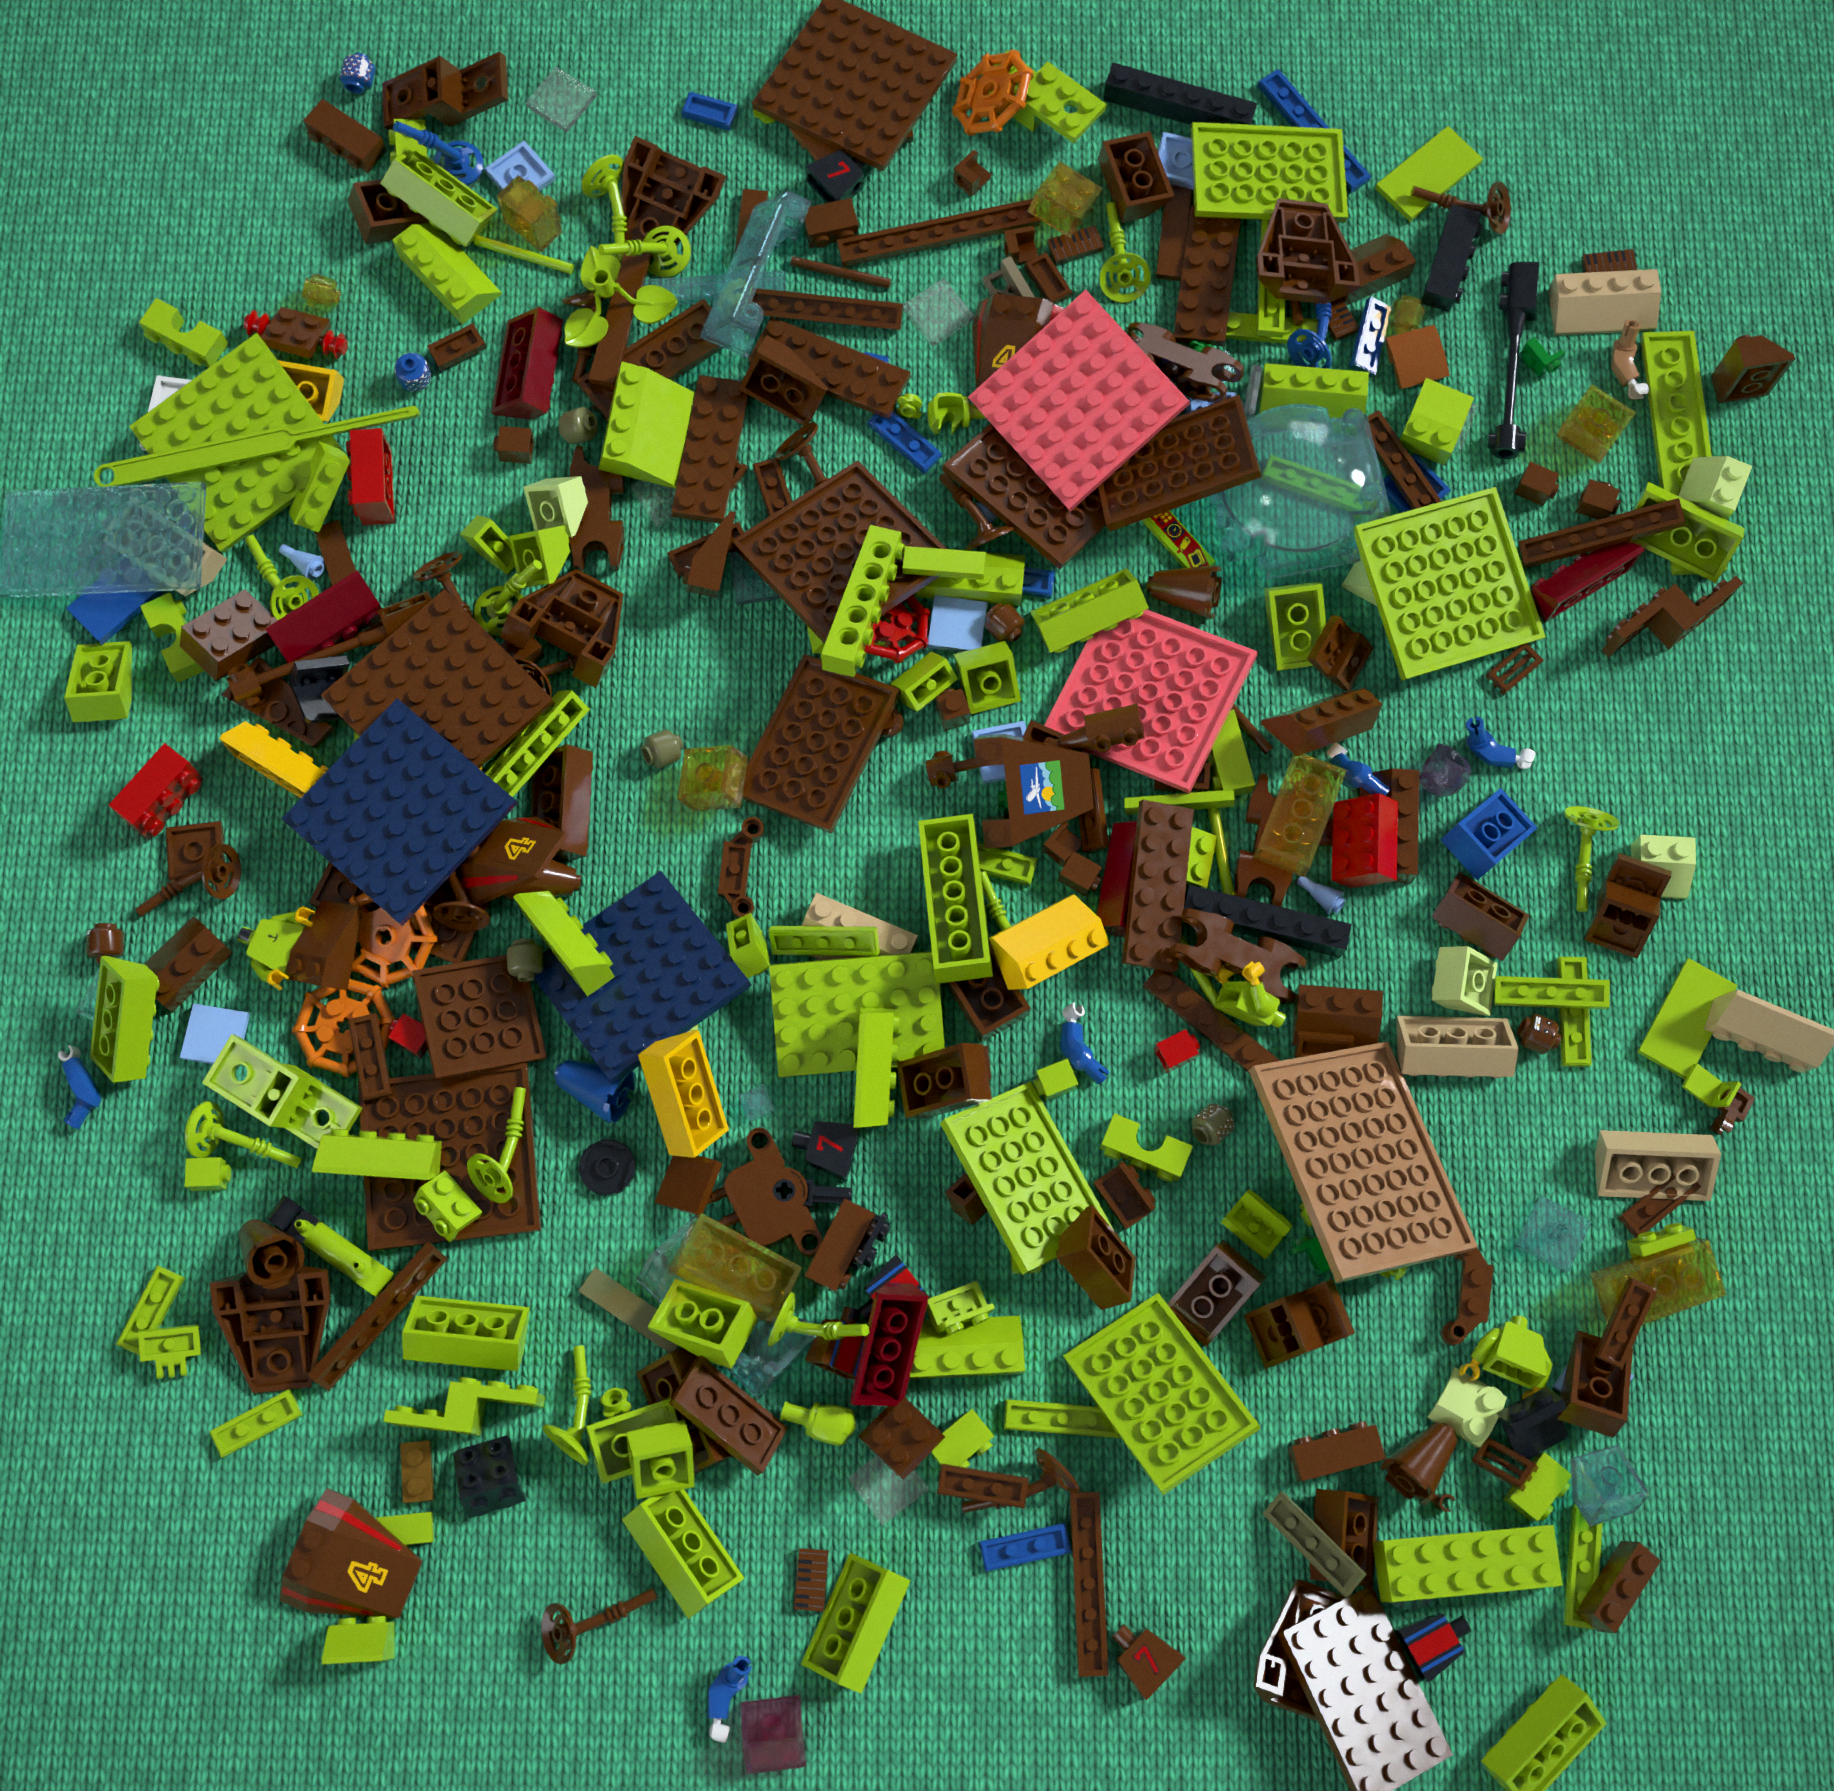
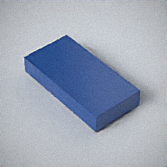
[681,91,737,131]

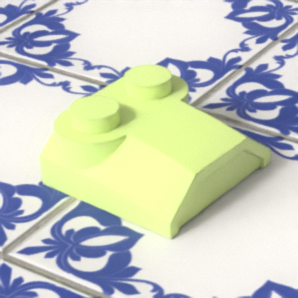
[1427,1367,1507,1448]

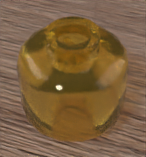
[301,274,342,312]
[1388,295,1425,334]

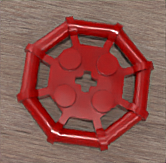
[864,595,930,663]

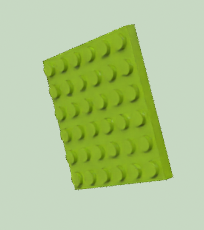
[129,333,351,553]
[1352,487,1546,681]

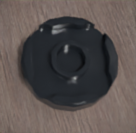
[579,1139,636,1196]

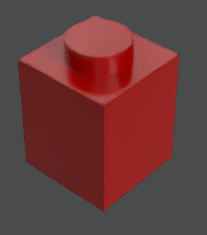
[388,1013,428,1059]
[1154,1029,1200,1074]

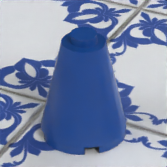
[554,1059,636,1123]

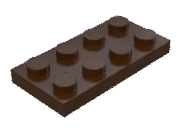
[669,1356,788,1476]

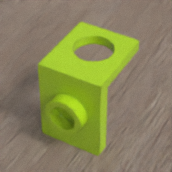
[1682,1064,1741,1108]

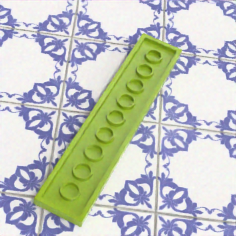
[1640,331,1727,575]

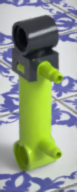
[266,1195,395,1297]

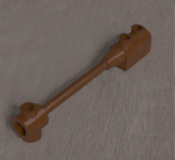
[226,591,432,706]
[926,704,1145,788]

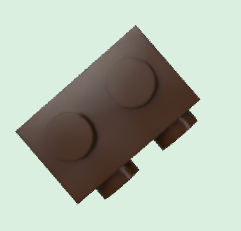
[1093,1161,1156,1231]

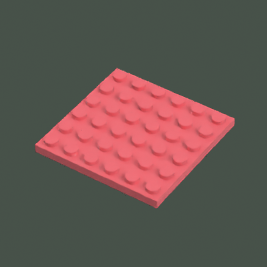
[968,290,1190,512]
[1044,610,1257,794]

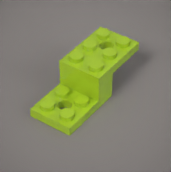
[988,51,1106,144]
[202,1034,363,1149]
[383,1377,545,1436]

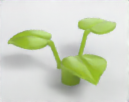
[564,246,678,348]

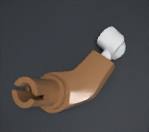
[1611,319,1649,399]

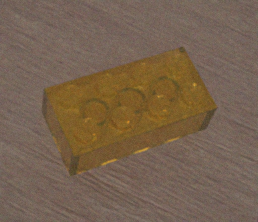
[1253,753,1347,877]
[668,1213,802,1324]
[1590,1237,1727,1325]

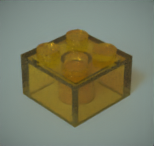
[1028,161,1102,238]
[497,175,562,253]
[1556,384,1636,464]
[677,745,748,811]

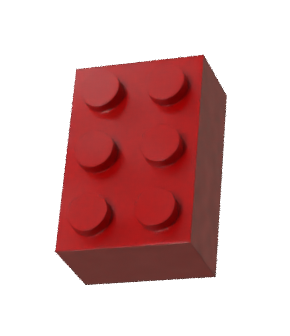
[346,428,395,526]
[109,743,203,840]
[1332,793,1398,888]

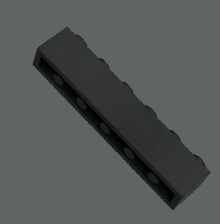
[1103,62,1258,126]
[1184,885,1352,958]

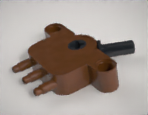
[707,1127,852,1258]

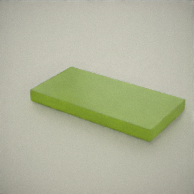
[1375,126,1483,222]
[1637,958,1738,1079]

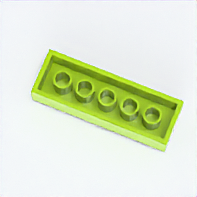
[918,814,993,984]
[1373,1525,1563,1602]

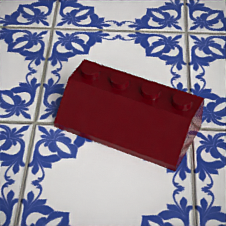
[491,307,563,420]
[1530,541,1645,623]
[265,570,382,663]
[1096,821,1137,937]
[850,1282,929,1406]

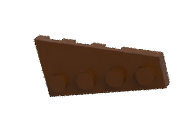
[221,656,335,749]

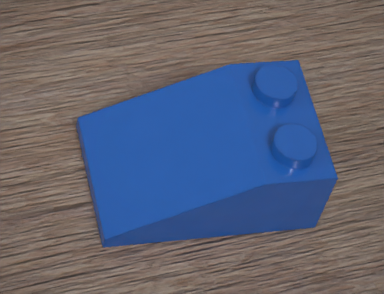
[1440,788,1537,880]

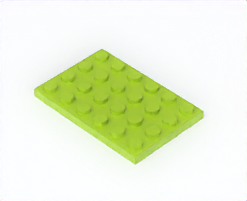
[1191,122,1348,223]
[769,951,945,1077]
[940,1081,1113,1275]
[1063,1293,1260,1495]

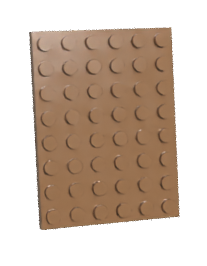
[1248,1042,1478,1283]

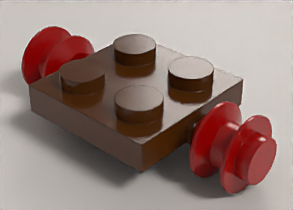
[244,307,348,359]

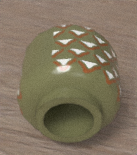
[1192,1103,1234,1146]

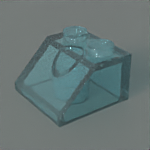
[1570,1445,1650,1526]

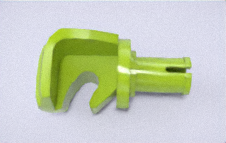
[927,392,986,434]
[780,1402,856,1446]

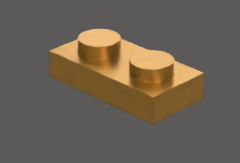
[400,1440,434,1503]

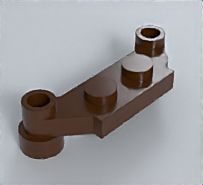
[718,817,764,918]
[1440,1248,1494,1345]

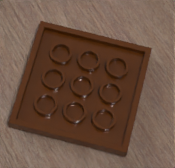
[412,955,547,1080]

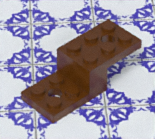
[382,51,508,130]
[1602,576,1743,658]

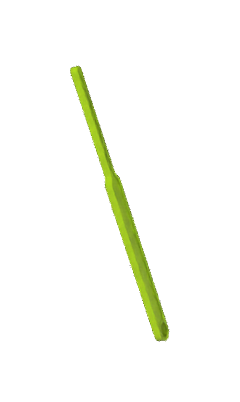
[94,406,420,490]

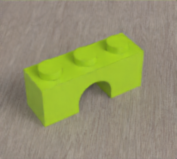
[139,298,228,367]
[289,442,350,532]
[140,593,205,683]
[1099,1113,1193,1182]

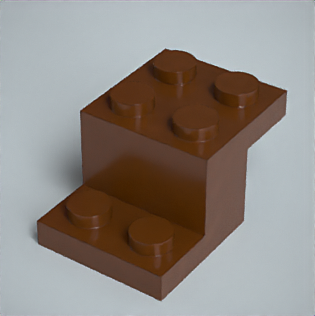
[1585,853,1671,959]
[1244,1279,1355,1369]
[858,1397,945,1480]

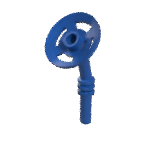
[393,121,484,186]
[1287,303,1332,369]

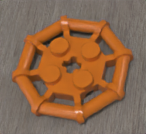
[952,49,1034,136]
[349,893,437,988]
[291,979,396,1078]

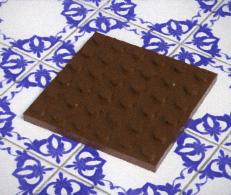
[752,0,958,172]
[731,460,947,644]
[321,589,554,768]
[358,1063,542,1251]

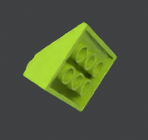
[598,362,694,488]

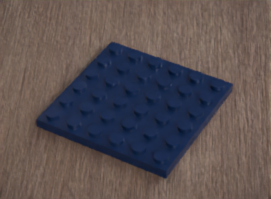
[281,698,518,926]
[535,871,752,1084]

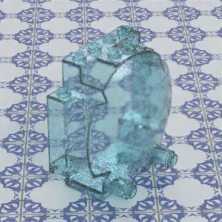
[1210,404,1390,580]

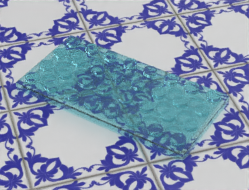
[0,482,206,597]

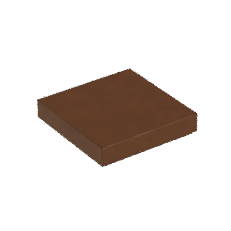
[166,821,225,882]
[654,1155,722,1217]

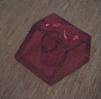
[741,1695,806,1774]

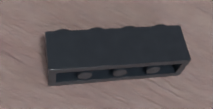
[1420,204,1483,312]

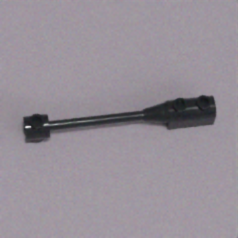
[1488,261,1540,459]

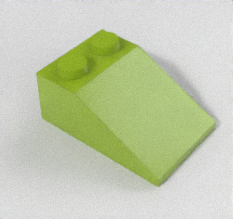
[1399,378,1474,466]
[1264,581,1326,671]
[64,641,132,722]
[648,1279,758,1369]
[584,1398,678,1484]

